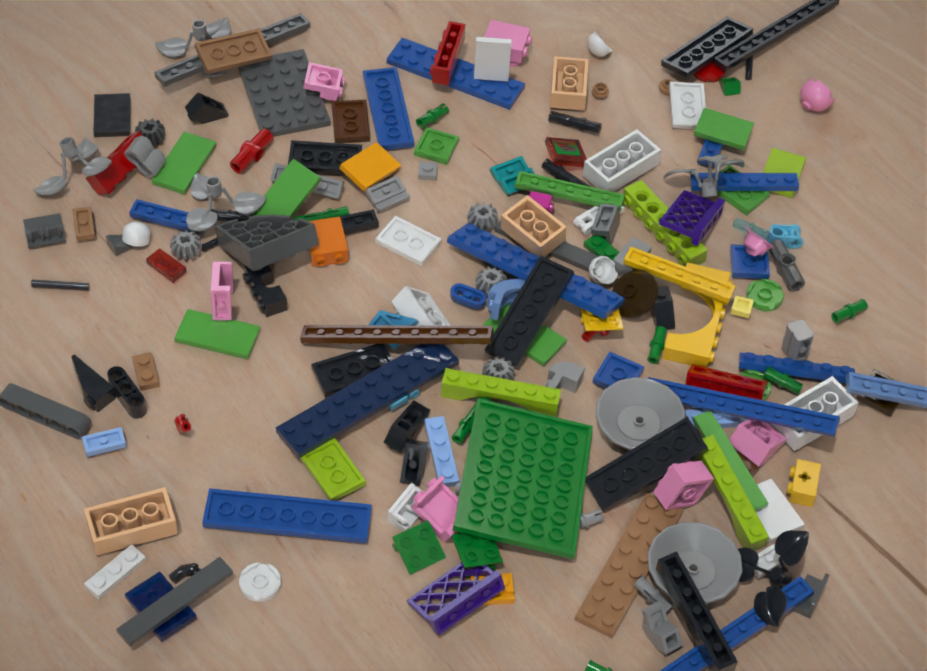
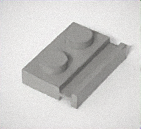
[365,176,410,213]

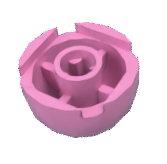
[800,77,835,112]

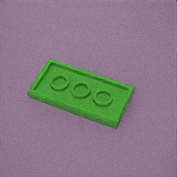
[152,131,217,195]
[249,159,322,218]
[483,305,567,367]
[174,309,260,359]

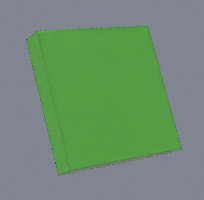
[414,127,459,165]

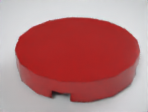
[693,62,725,83]

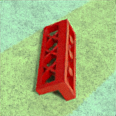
[685,364,768,400]

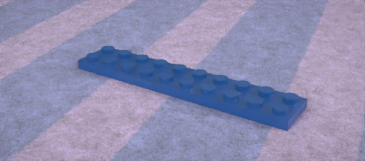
[447,223,625,319]

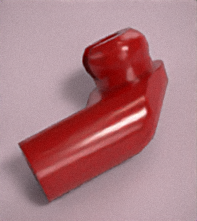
[581,330,610,342]
[174,414,191,434]

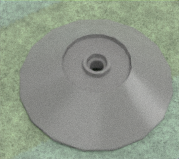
[596,377,686,450]
[647,522,742,604]

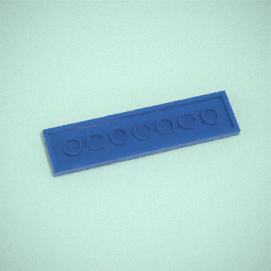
[386,37,525,110]
[202,488,372,544]

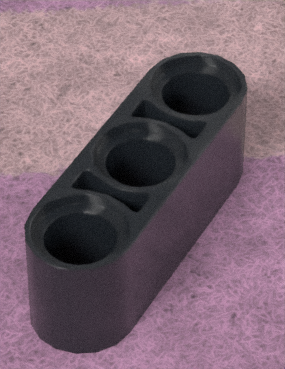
[107,366,146,419]

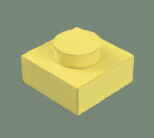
[731,296,754,319]

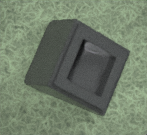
[106,235,132,256]

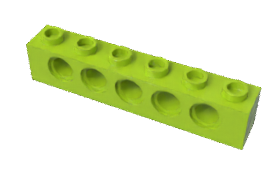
[623,180,708,267]

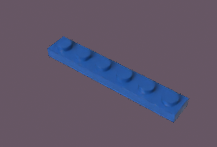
[690,173,799,191]
[739,352,855,383]

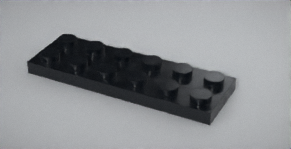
[661,17,753,79]
[484,255,574,369]
[585,416,709,513]

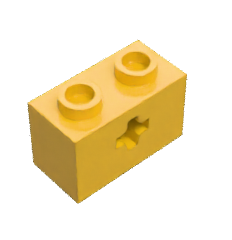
[786,459,821,507]

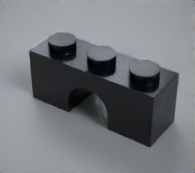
[242,265,287,318]

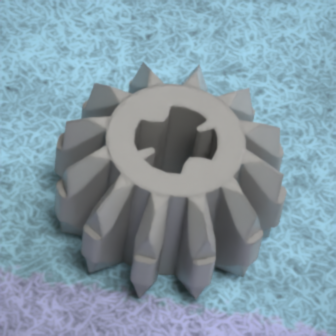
[467,202,499,232]
[170,229,202,261]
[475,267,507,297]
[482,356,515,380]

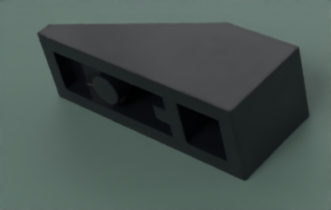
[71,354,116,412]
[383,400,430,452]

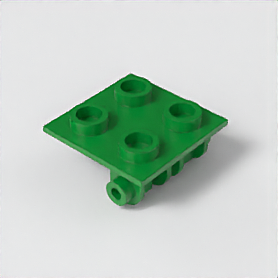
[392,520,446,574]
[451,533,503,571]

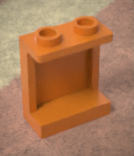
[309,217,348,267]

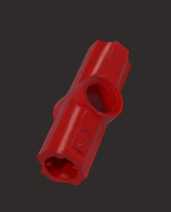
[230,128,274,174]

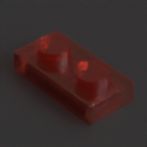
[146,248,187,283]

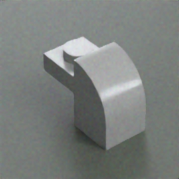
[545,362,585,393]
[642,601,683,655]

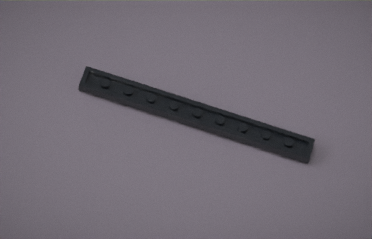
[713,0,840,72]

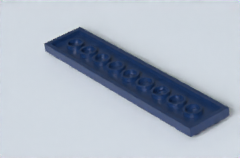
[276,344,459,459]

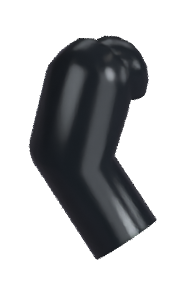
[169,563,201,583]

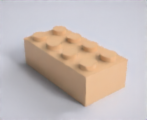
[84,487,178,556]

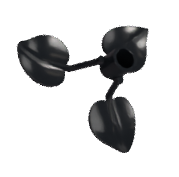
[738,530,809,627]

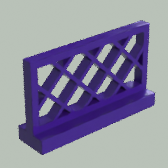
[659,190,726,246]
[407,562,505,636]

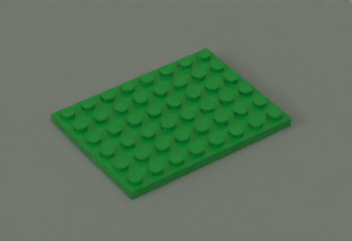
[452,398,593,559]

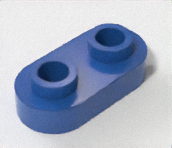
[450,283,486,309]

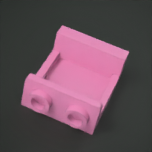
[211,262,234,320]
[410,475,458,542]

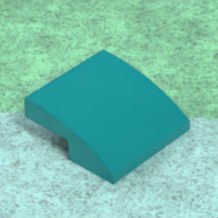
[489,156,535,196]

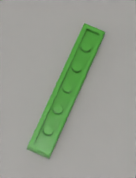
[515,171,625,212]
[692,410,768,511]

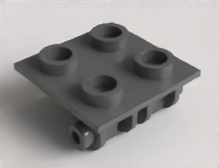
[23,213,66,248]

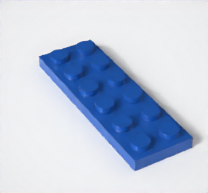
[363,67,414,150]

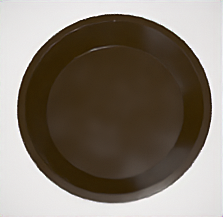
[612,270,658,319]

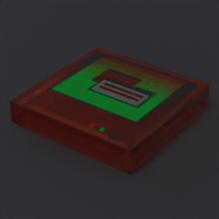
[545,137,587,167]

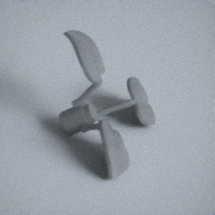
[155,18,231,77]
[33,137,112,195]
[663,155,745,197]
[186,173,266,231]

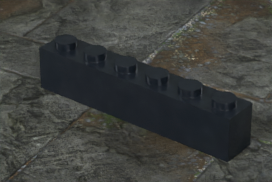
[656,551,738,671]

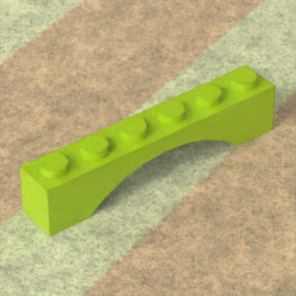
[441,368,561,417]
[695,435,769,551]

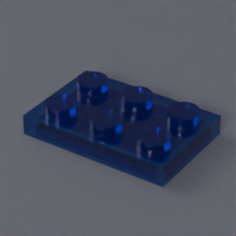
[125,572,197,642]

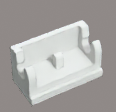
[388,483,425,531]

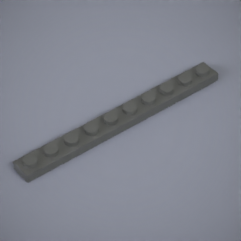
[155,13,310,87]

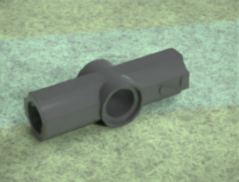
[769,239,805,291]

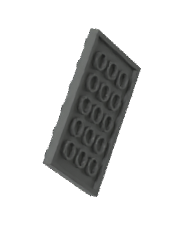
[238,49,331,137]

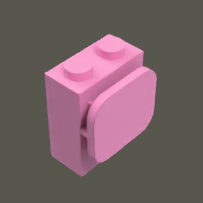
[484,20,532,66]

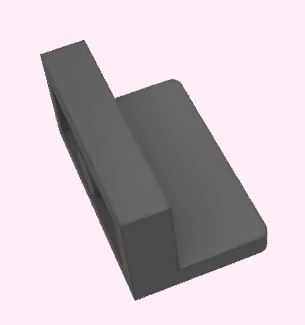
[591,204,620,245]
[792,573,829,618]

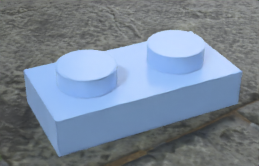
[82,427,126,457]

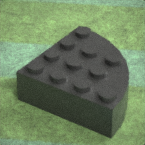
[215,215,319,271]

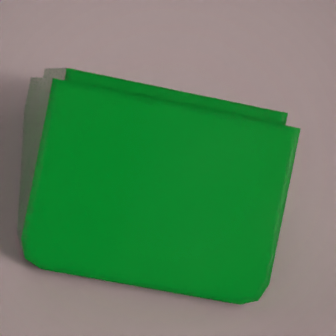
[719,77,741,96]

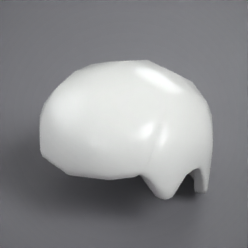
[587,32,612,57]
[122,222,151,246]
[589,256,618,285]

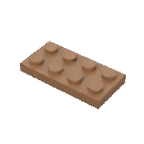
[194,28,272,74]

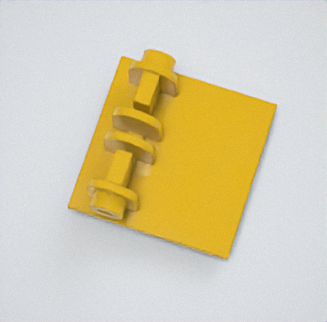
[580,308,623,331]

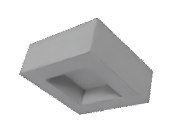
[418,161,437,181]

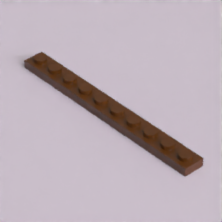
[300,325,494,345]

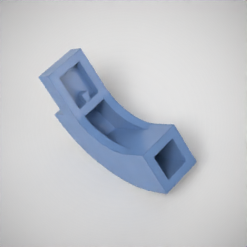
[487,279,525,320]

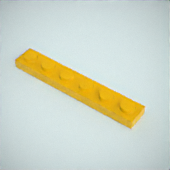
[623,247,736,303]

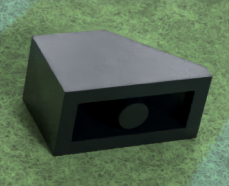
[185,93,229,124]
[650,286,675,330]
[400,439,429,486]

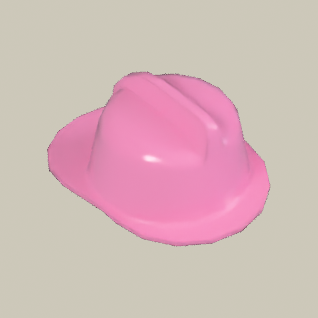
[744,225,774,256]

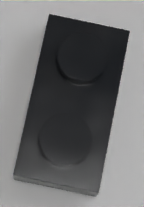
[339,209,379,234]

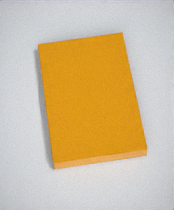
[339,142,401,192]

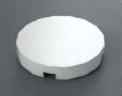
[239,562,281,602]

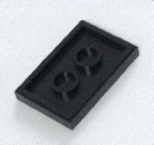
[93,93,130,137]

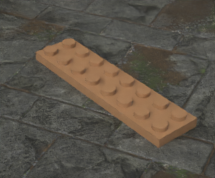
[574,493,683,638]

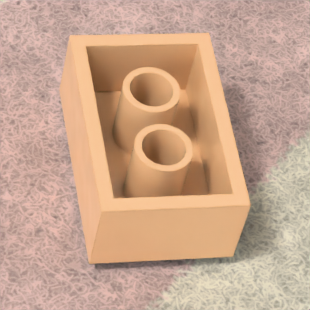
[550,56,589,111]
[501,195,567,257]

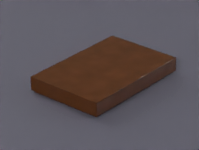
[331,100,370,143]

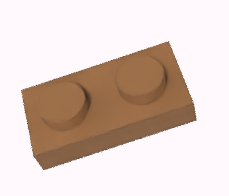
[72,207,95,241]
[132,352,159,391]

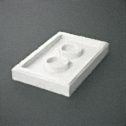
[474,37,512,81]
[669,82,706,129]
[375,215,442,266]
[756,479,805,543]

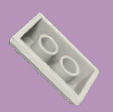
[391,286,451,326]

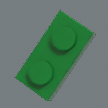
[583,235,620,261]

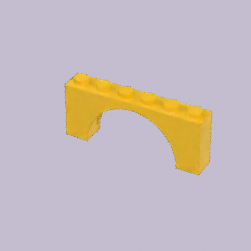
[662,262,733,367]

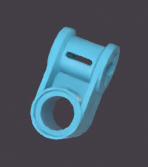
[766,224,803,249]

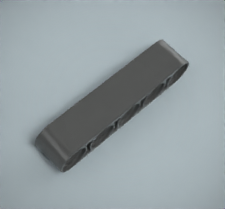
[0,383,91,439]

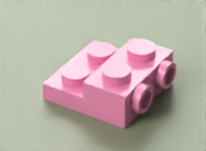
[303,62,345,101]

